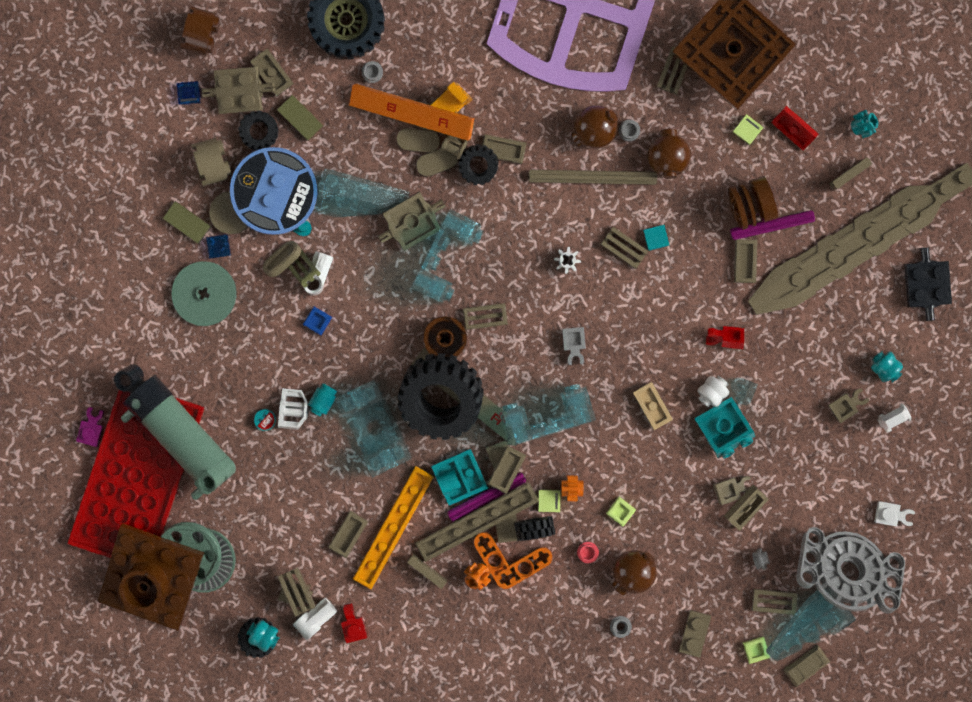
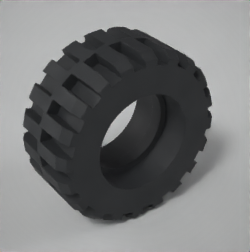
[397,353,484,440]

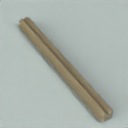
[529,169,657,185]

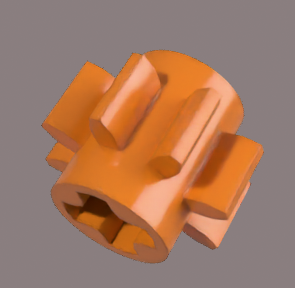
[561,475,584,502]
[464,562,491,590]

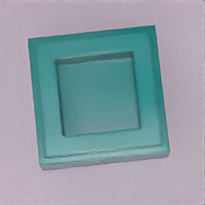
[643,225,670,251]

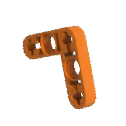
[474,532,552,589]

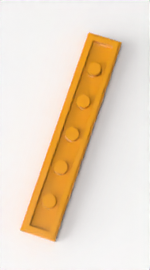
[353,466,434,589]

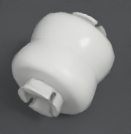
[697,376,729,407]

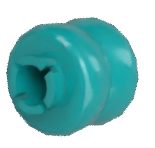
[871,351,903,383]
[246,620,280,652]

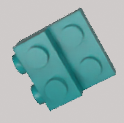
[694,397,755,459]

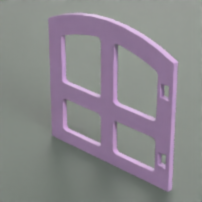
[487,0,655,92]

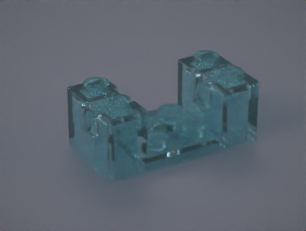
[411,209,484,304]
[335,379,413,478]
[498,384,596,446]

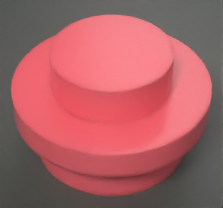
[577,542,599,563]

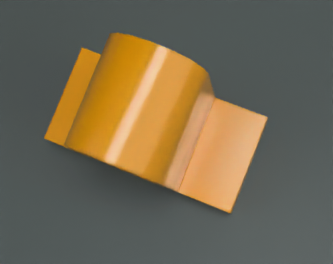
[431,82,473,113]

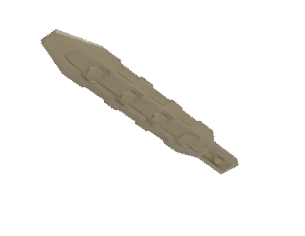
[748,163,972,315]

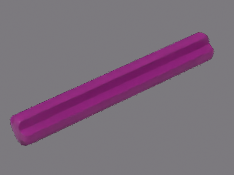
[730,210,815,240]
[447,472,526,521]

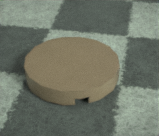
[209,191,248,234]

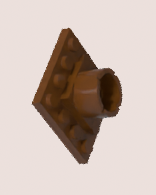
[672,0,796,110]
[98,523,204,631]

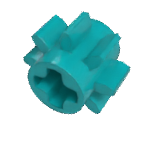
[851,110,878,139]

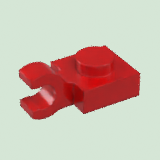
[706,326,744,349]
[341,603,367,644]

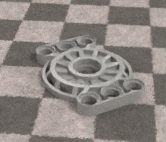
[796,527,905,614]

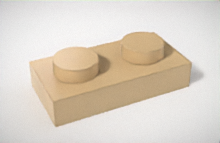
[632,382,673,430]

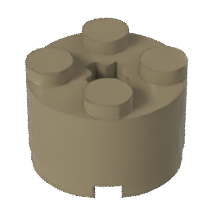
[191,138,231,186]

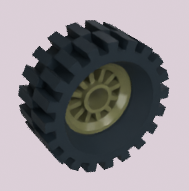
[307,0,385,60]

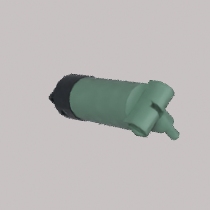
[114,364,236,500]

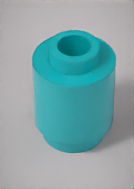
[308,383,337,417]

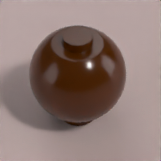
[571,105,618,149]
[647,129,691,179]
[612,550,657,596]

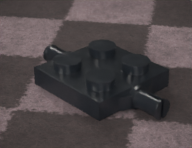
[904,247,952,321]

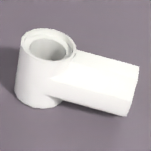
[304,251,333,296]
[292,597,337,640]

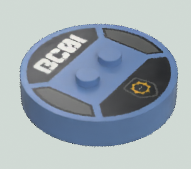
[230,147,317,235]

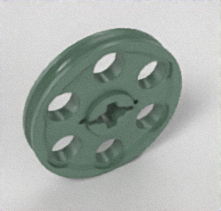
[161,522,221,586]

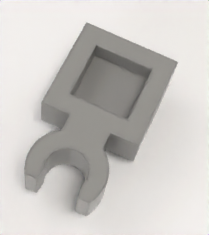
[562,327,586,365]

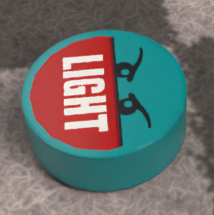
[254,409,276,431]

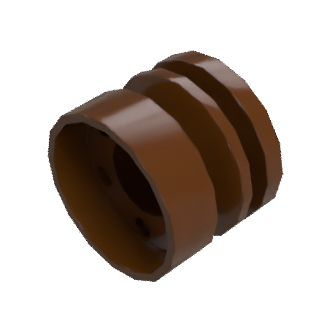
[728,176,778,230]

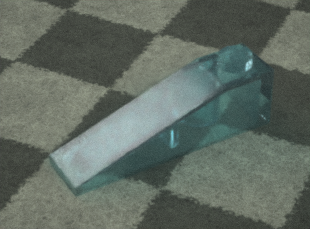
[316,169,410,218]
[766,589,856,661]

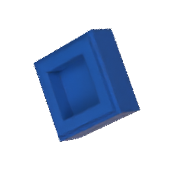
[303,306,333,336]

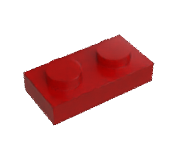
[771,106,819,151]

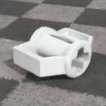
[278,388,309,430]
[878,404,911,433]

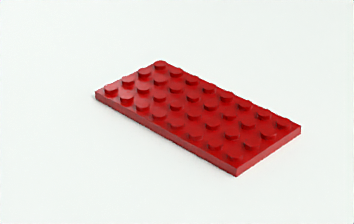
[67,390,205,558]

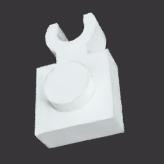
[874,501,915,526]

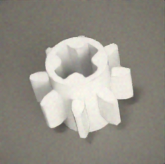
[554,247,581,274]

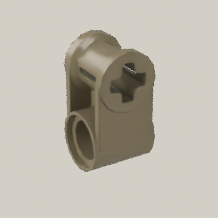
[440,125,474,160]

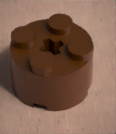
[180,6,220,56]
[423,316,467,357]

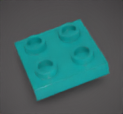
[431,449,488,506]

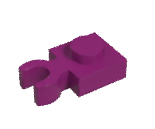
[76,407,104,447]

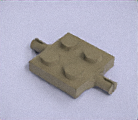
[202,66,275,114]
[378,191,446,251]

